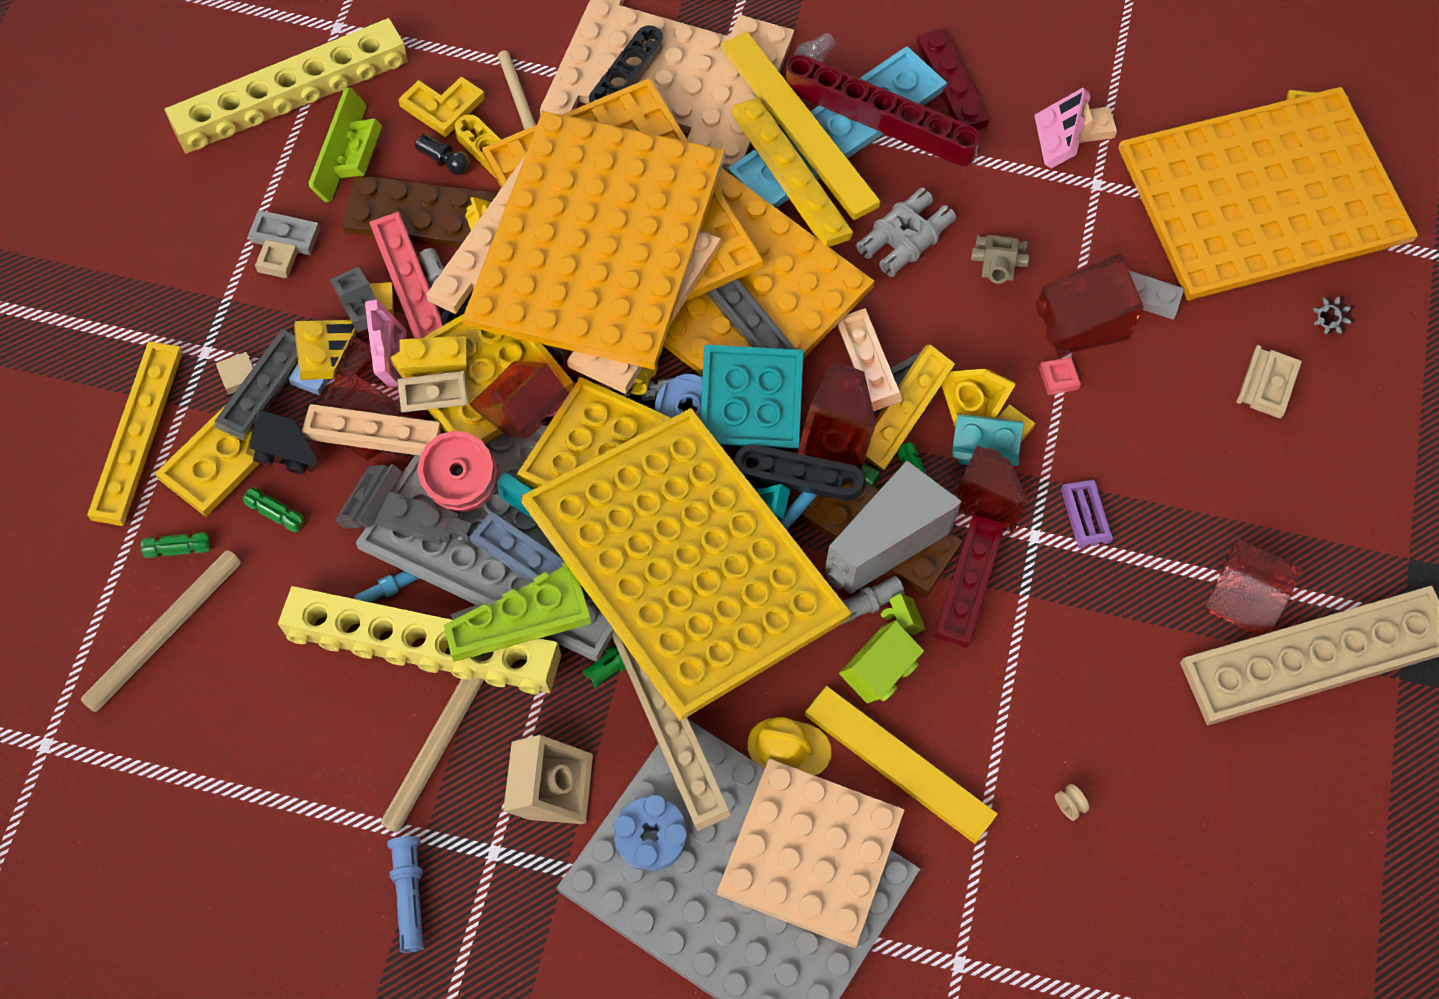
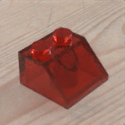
[469,361,569,438]
[956,445,1028,533]
[1204,539,1302,636]

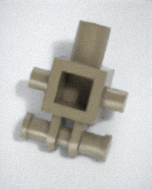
[971,235,1029,284]

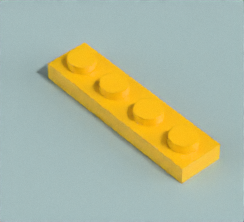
[855,345,955,470]

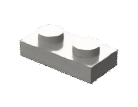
[248,210,320,255]
[1113,269,1184,320]

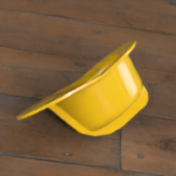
[748,717,831,776]

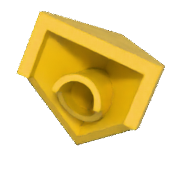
[941,369,1016,426]

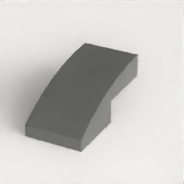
[330,267,377,333]

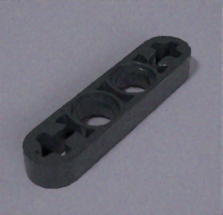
[589,25,663,103]

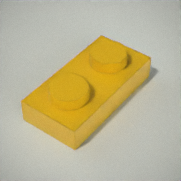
[400,336,468,375]

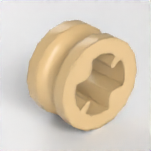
[1055,784,1089,821]

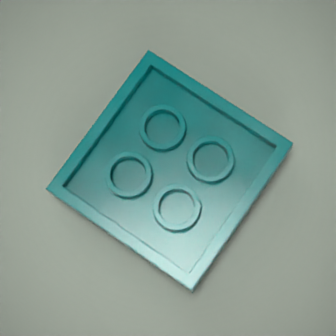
[700,345,803,450]

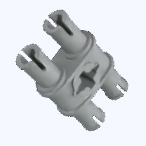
[856,187,956,277]

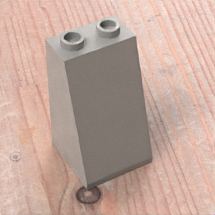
[824,461,961,594]

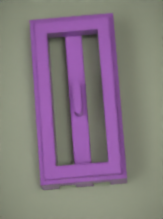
[1061,479,1113,549]

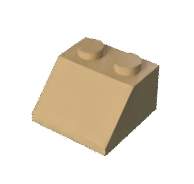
[503,735,593,824]

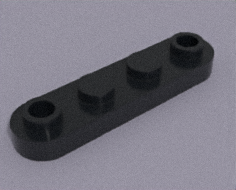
[735,445,866,501]

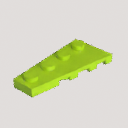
[444,562,591,662]

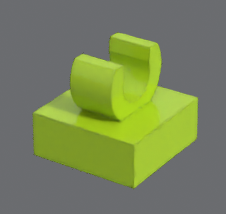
[881,593,926,635]

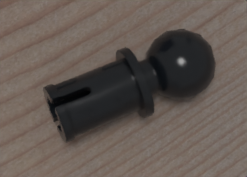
[415,132,470,175]

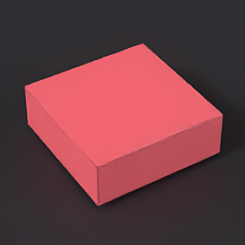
[1039,357,1081,395]

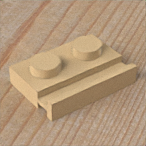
[1236,345,1302,419]

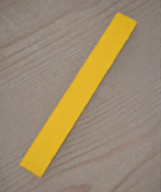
[721,31,880,221]

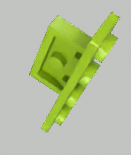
[309,87,382,202]

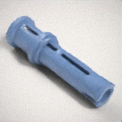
[387,836,424,953]

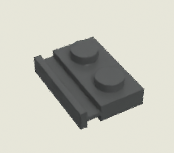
[335,464,403,528]

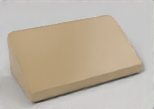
[397,371,469,412]

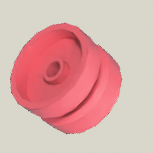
[417,431,499,513]

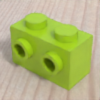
[839,621,924,703]

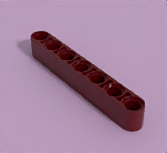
[785,55,981,166]

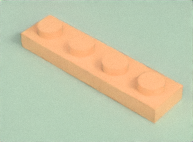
[837,308,902,412]
[301,404,441,455]

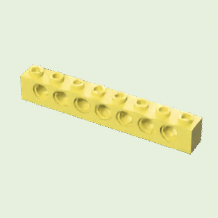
[165,18,408,154]
[278,586,562,695]

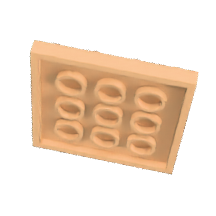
[717,759,904,949]

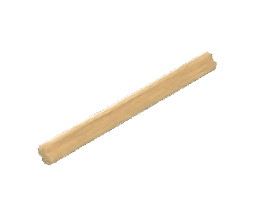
[81,550,241,712]
[381,652,493,832]

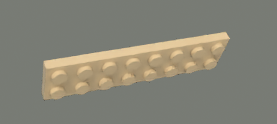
[1180,586,1439,726]

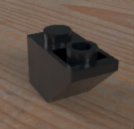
[246,410,318,475]

